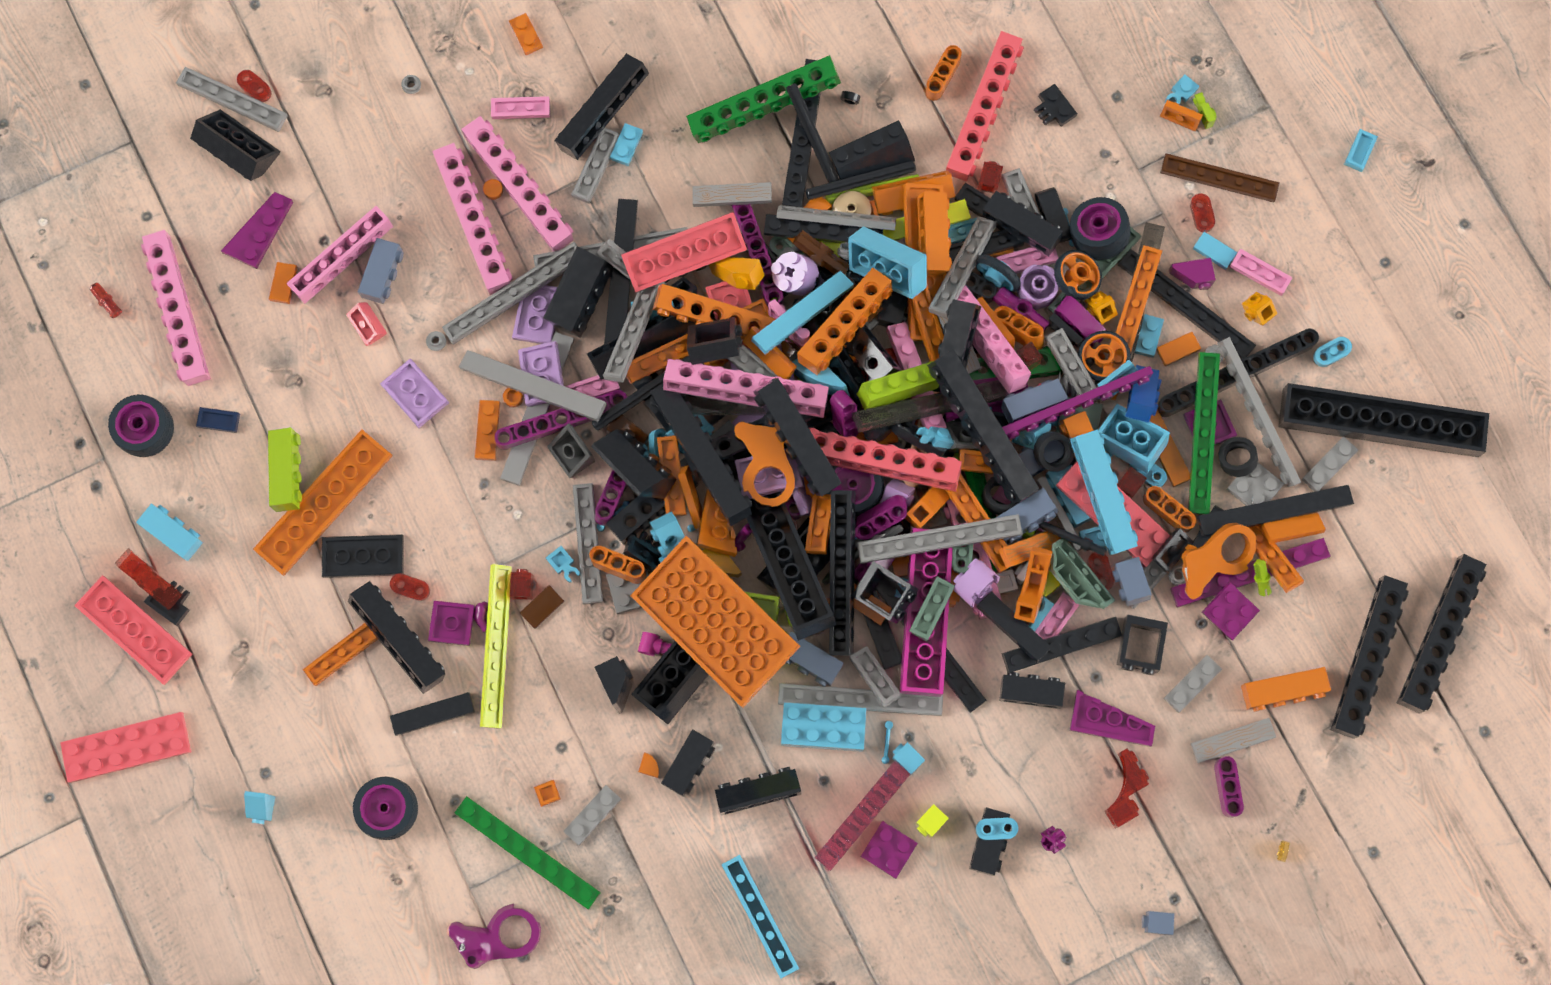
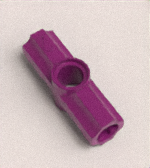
[993,286,1050,331]

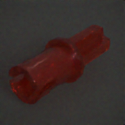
[90,282,122,318]

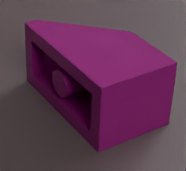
[1169,258,1216,290]

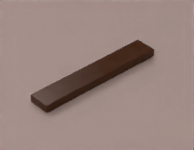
[1160,153,1280,203]

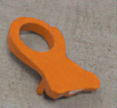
[734,422,795,507]
[1182,523,1257,599]

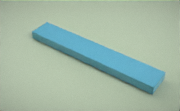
[751,271,854,354]

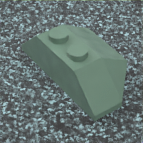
[1050,538,1115,609]

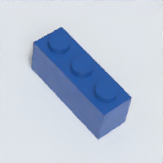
[1125,365,1162,423]

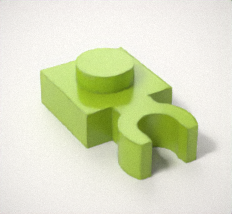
[1192,92,1217,129]

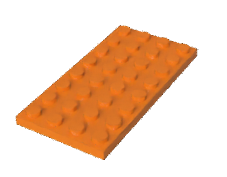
[630,536,801,708]

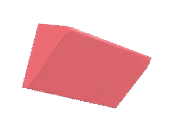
[346,302,387,346]

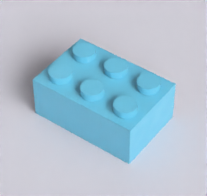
[1098,404,1170,473]

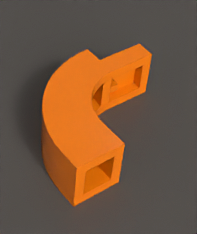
[1014,546,1053,623]

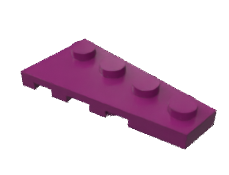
[1069,690,1155,747]

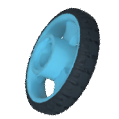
[975,255,1021,292]

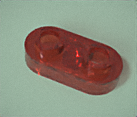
[237,70,272,102]
[1190,193,1215,233]
[1087,552,1115,591]
[390,573,430,601]

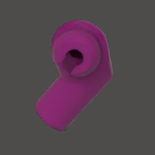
[474,601,488,633]

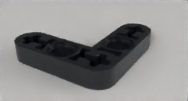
[891,398,947,457]

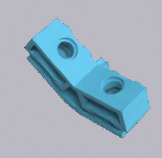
[650,511,685,563]

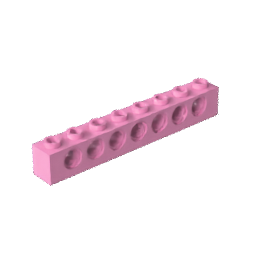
[461,116,573,251]
[432,143,513,295]
[141,230,211,386]
[663,359,829,418]

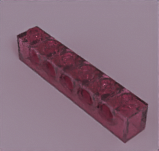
[814,761,910,872]

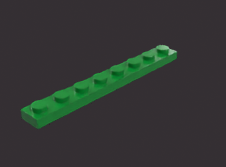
[1188,352,1220,514]
[454,796,601,910]

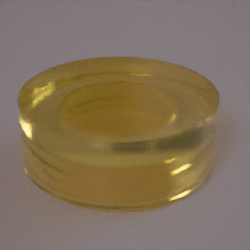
[1277,840,1290,862]

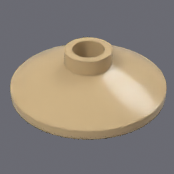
[832,191,871,215]

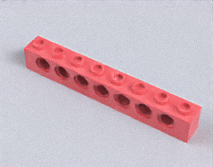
[946,31,1024,182]
[809,428,962,492]

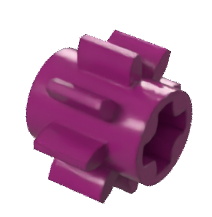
[1040,826,1067,854]

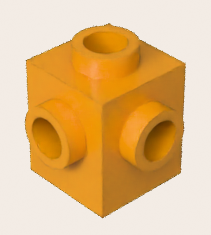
[1084,291,1118,324]
[1242,292,1278,326]

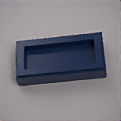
[196,407,240,433]

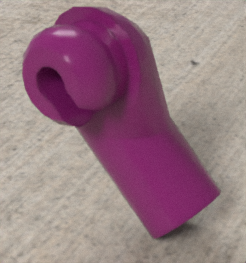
[734,523,752,552]

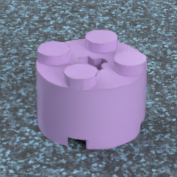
[771,252,819,295]
[1017,264,1059,310]
[954,559,1000,608]

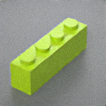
[857,361,939,412]
[268,427,302,512]

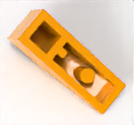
[709,257,765,290]

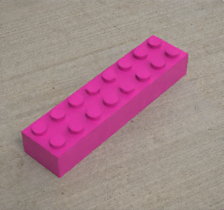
[900,528,953,697]

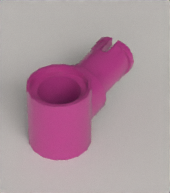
[637,632,672,656]

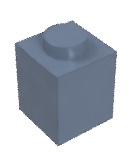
[1142,911,1175,935]

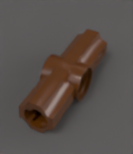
[793,230,849,275]

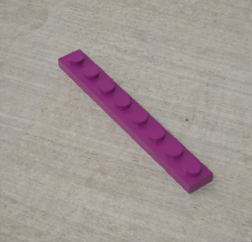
[1002,366,1153,440]
[1170,538,1331,608]

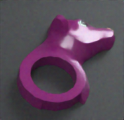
[447,903,541,969]

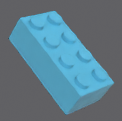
[848,226,927,299]
[781,702,866,752]

